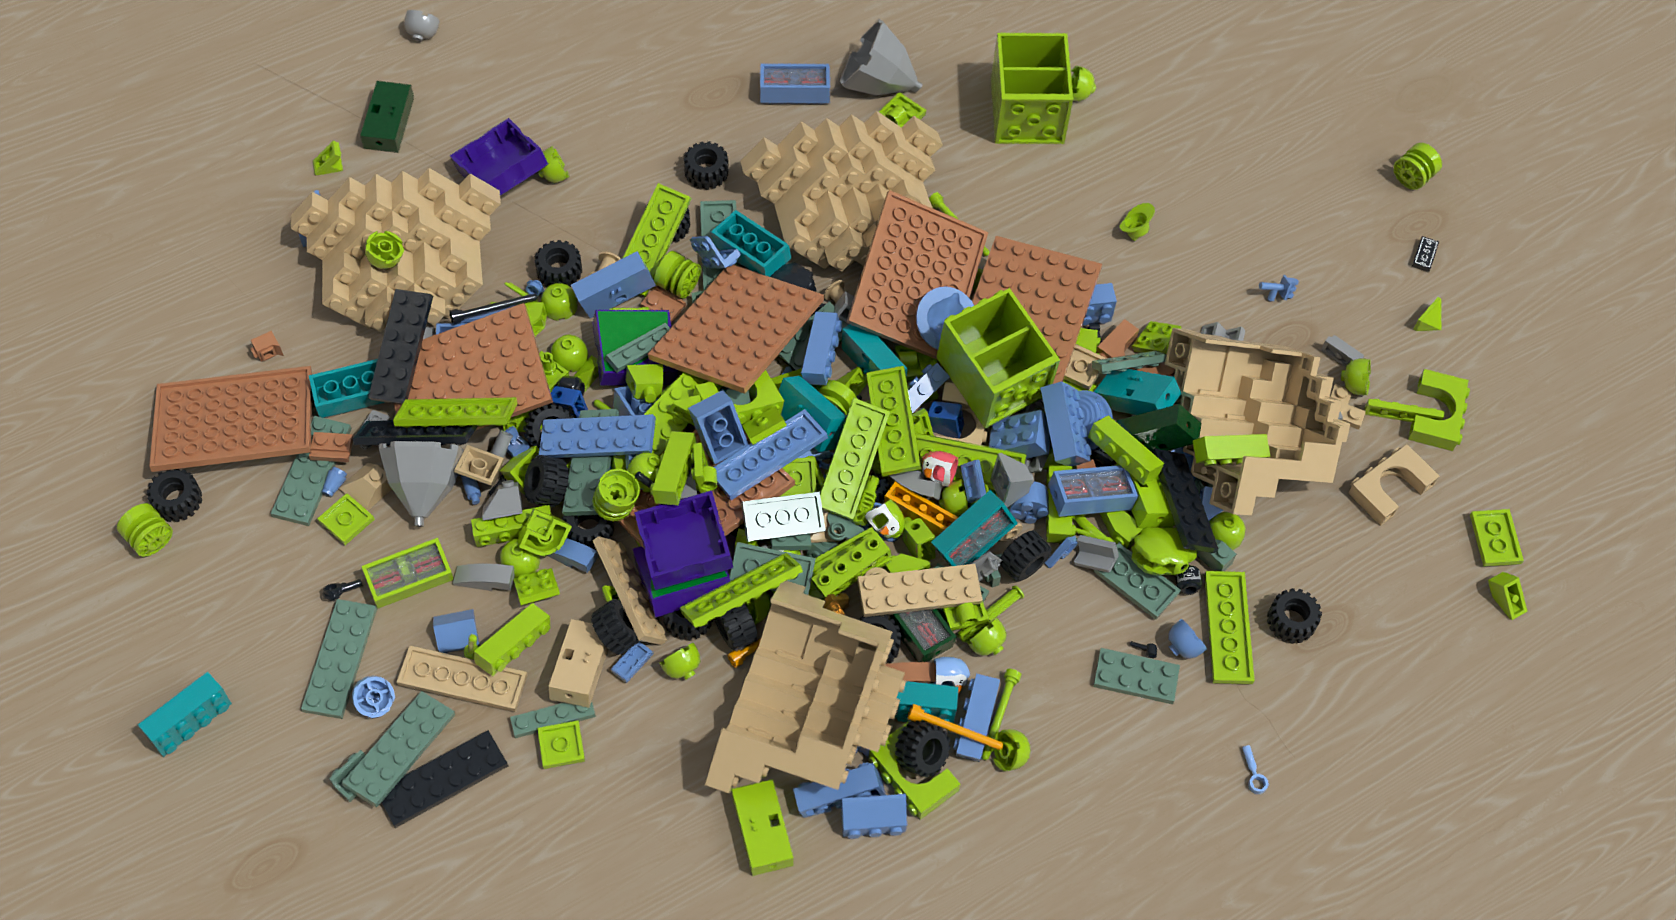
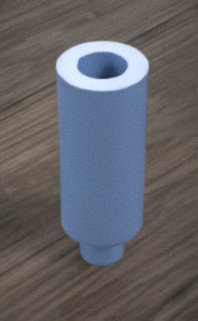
[460,474,481,505]

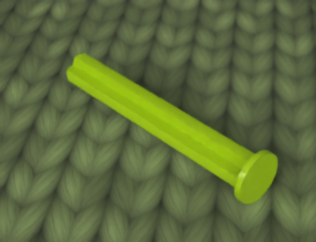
[958,585,1024,642]

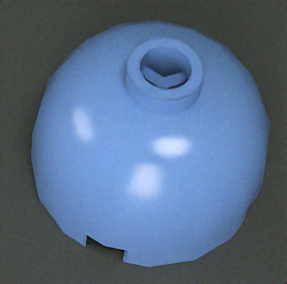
[1169,619,1207,659]

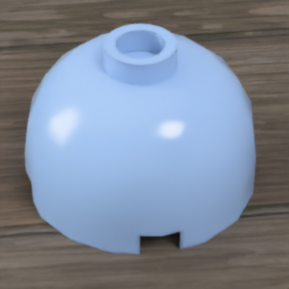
[352,675,395,718]

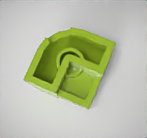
[518,508,572,556]

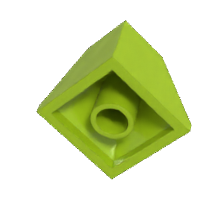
[500,446,539,495]

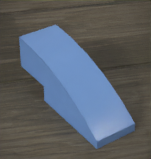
[547,538,598,573]

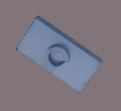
[960,460,986,503]
[611,642,653,683]

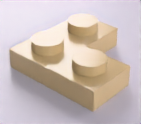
[1330,384,1366,430]

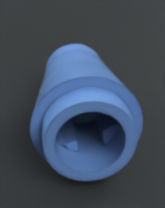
[321,467,347,497]

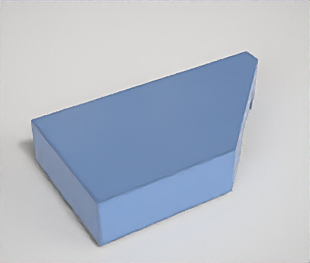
[1045,536,1078,568]

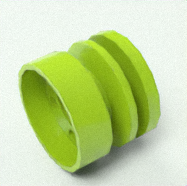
[1393,143,1442,190]
[654,251,701,299]
[818,380,857,416]
[592,469,640,521]
[117,503,173,557]

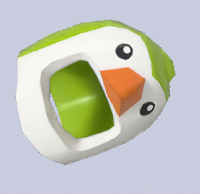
[865,499,905,538]

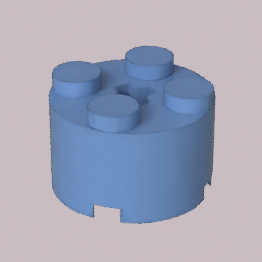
[1009,482,1048,524]

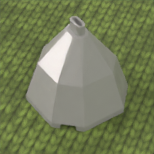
[840,19,922,95]
[379,441,464,527]

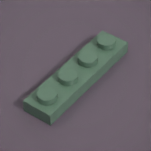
[605,323,671,373]
[1092,351,1166,374]
[510,701,596,738]

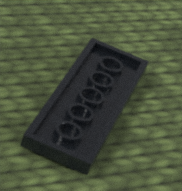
[368,289,433,404]
[353,420,478,447]
[1152,449,1218,553]
[381,730,508,828]

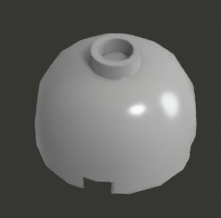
[404,10,440,41]

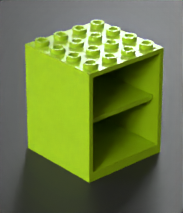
[991,33,1073,144]
[936,288,1060,428]

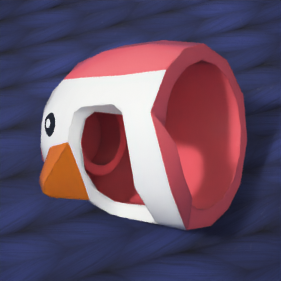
[921,451,958,487]

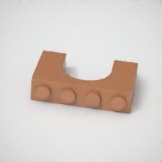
[1096,319,1176,377]

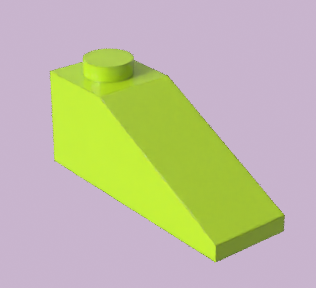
[1100,511,1144,549]

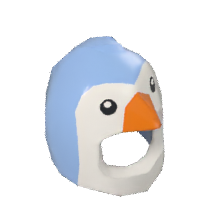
[934,657,970,693]

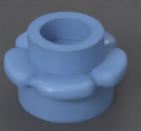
[526,280,544,296]

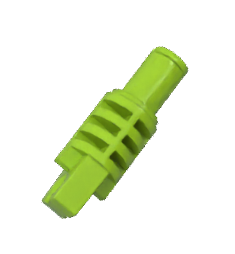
[853,475,879,526]

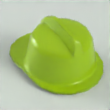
[1120,203,1155,241]

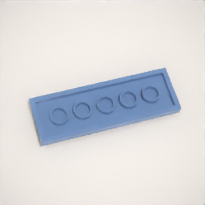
[714,409,828,500]
[539,414,656,458]

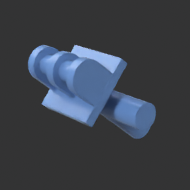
[1259,275,1299,301]

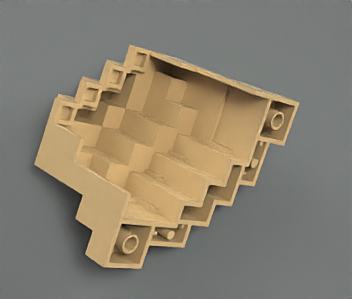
[741,111,943,272]
[291,168,501,332]
[1165,328,1350,515]
[705,580,906,793]

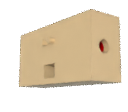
[548,619,608,708]

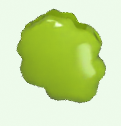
[1131,527,1197,576]

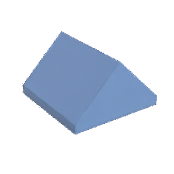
[433,609,480,653]

